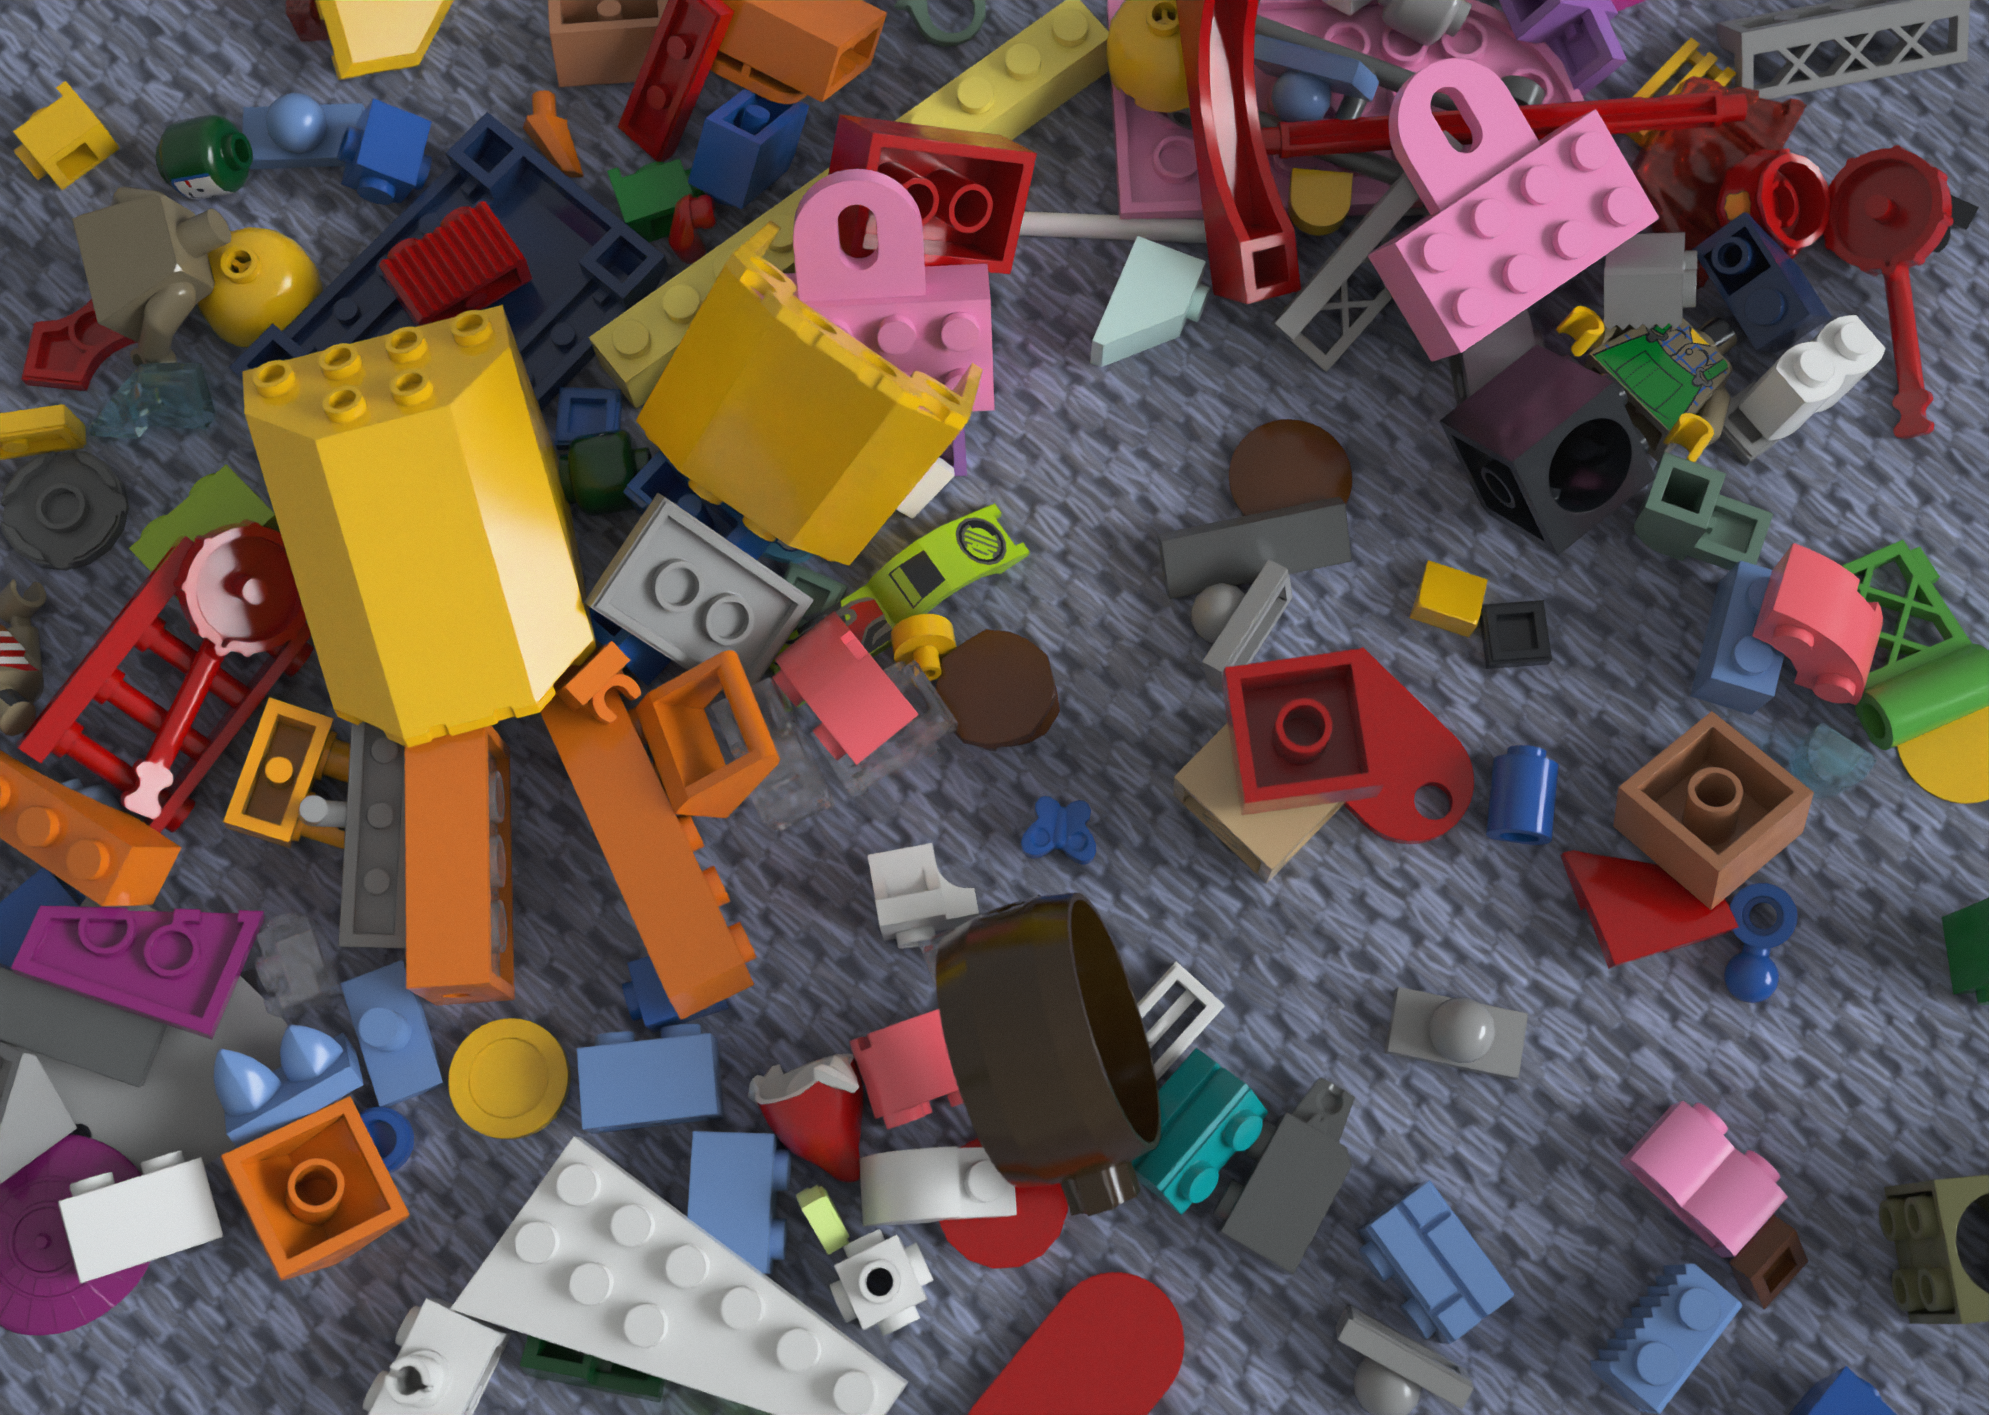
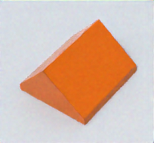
[221,1096,410,1281]

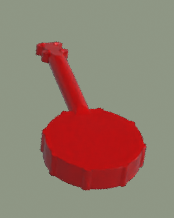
[1823,145,1953,439]
[120,519,307,819]

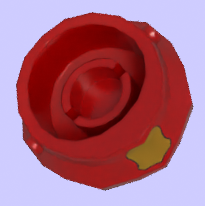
[1716,148,1830,260]

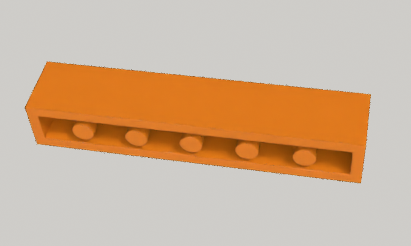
[540,646,757,1020]

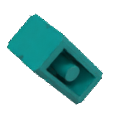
[1131,1048,1269,1215]

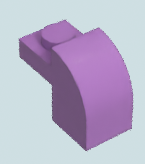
[1499,0,1628,96]

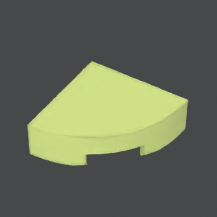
[796,1184,850,1255]

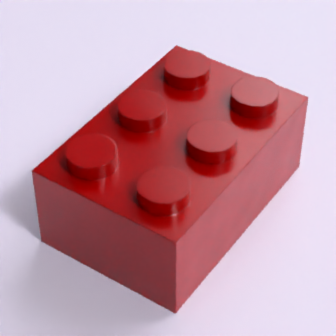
[828,114,1037,274]

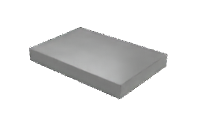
[584,493,814,694]

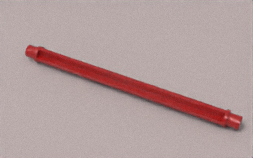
[1261,90,1747,159]

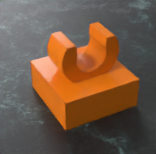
[555,641,641,724]

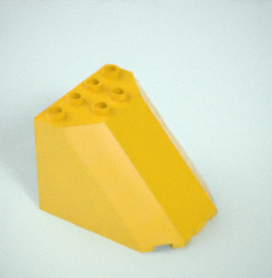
[635,221,983,566]
[242,305,596,748]

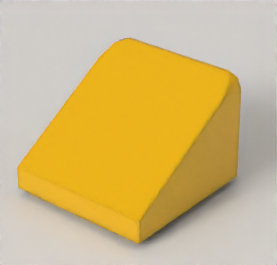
[1409,560,1488,638]

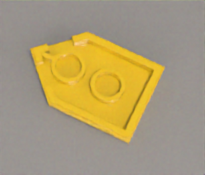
[315,0,454,81]

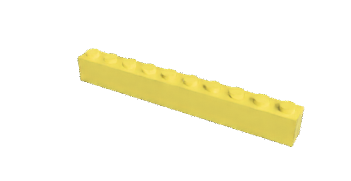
[589,0,1109,409]

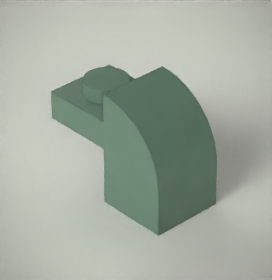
[1634,452,1774,571]

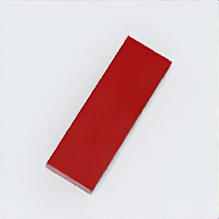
[617,0,735,162]

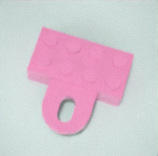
[1368,58,1659,362]
[750,169,995,412]

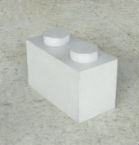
[58,1150,223,1284]

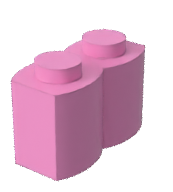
[1620,1101,1788,1258]

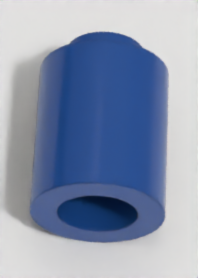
[1486,745,1559,845]

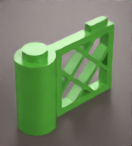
[1842,540,1989,751]

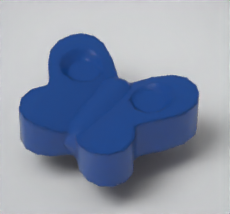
[1020,796,1096,865]

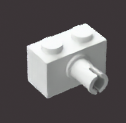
[363,1298,512,1415]

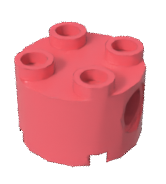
[849,1009,963,1130]

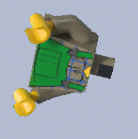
[1556,306,1737,462]

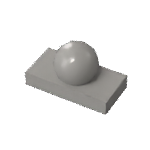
[1191,559,1293,692]
[1385,987,1528,1080]
[1335,1304,1474,1415]

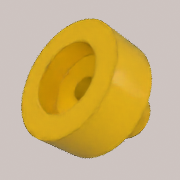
[891,614,957,681]

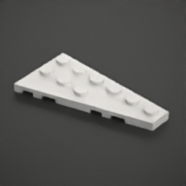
[450,1137,908,1415]

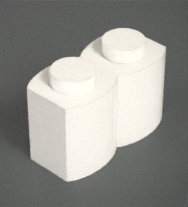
[1738,315,1885,440]

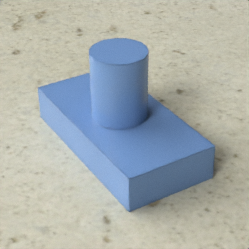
[340,960,447,1108]

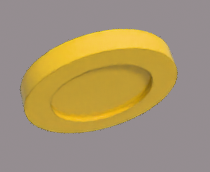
[448,1018,571,1140]

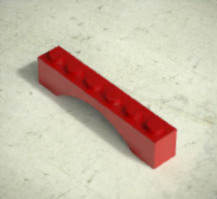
[1176,0,1301,304]

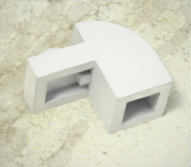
[860,1146,1017,1226]

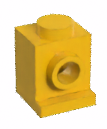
[13,81,120,190]

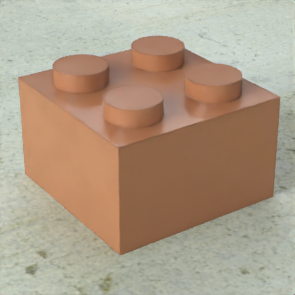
[1613,711,1814,910]

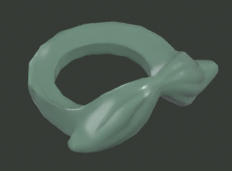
[894,0,986,47]

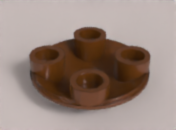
[1229,419,1352,516]

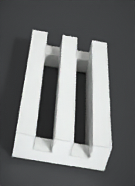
[1137,961,1225,1081]

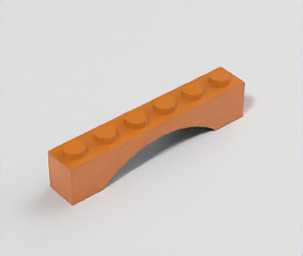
[0,750,182,906]

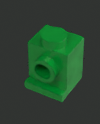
[607,159,705,242]

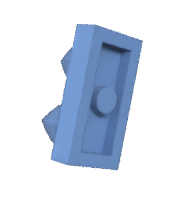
[213,1025,364,1148]

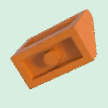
[635,650,780,818]

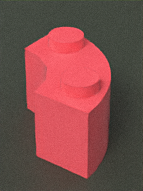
[1752,543,1883,705]
[772,611,919,765]

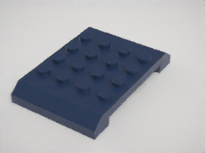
[229,112,668,411]

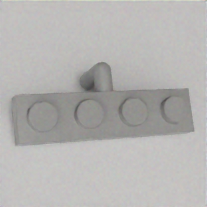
[298,721,406,949]

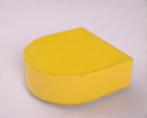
[1288,168,1353,236]

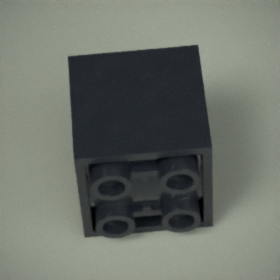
[1439,344,1656,556]

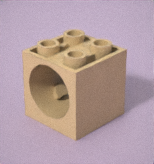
[1173,722,1346,884]

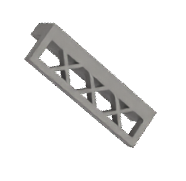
[1717,0,1970,103]
[1271,130,1464,372]

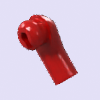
[668,194,717,264]

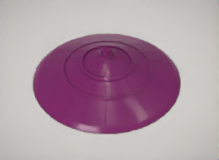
[0,1134,151,1335]

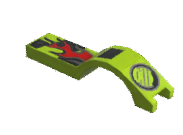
[769,503,1030,708]

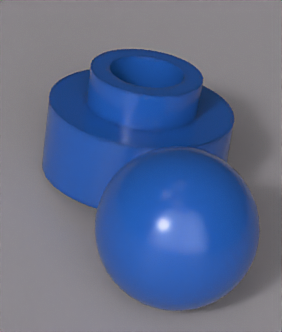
[1724,883,1798,1003]

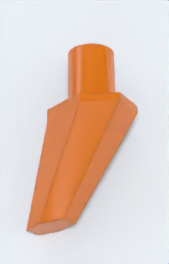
[523,90,584,178]

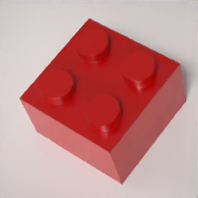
[1222,648,1385,815]

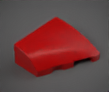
[1560,850,1738,969]

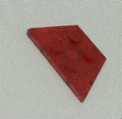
[1630,76,1807,290]

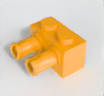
[223,697,350,849]

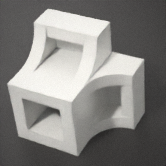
[868,843,979,948]

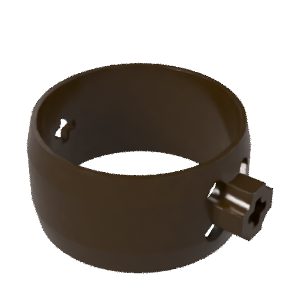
[936,892,1161,1216]

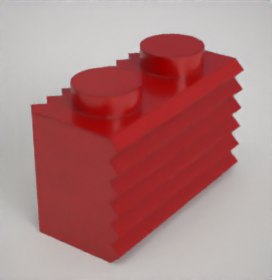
[379,201,532,327]

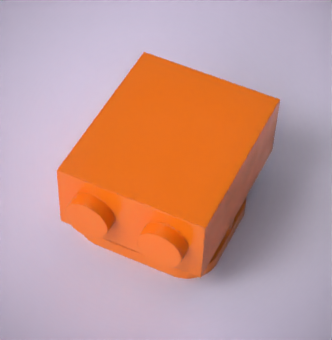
[710,0,887,104]

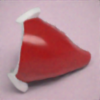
[748,1053,863,1183]

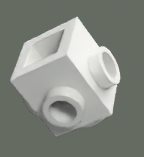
[830,1229,933,1336]

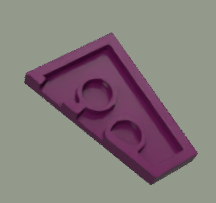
[11,906,265,1040]

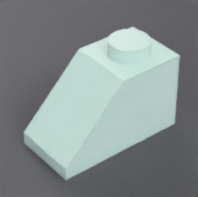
[1090,236,1210,367]

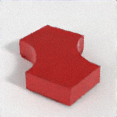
[21,298,138,391]

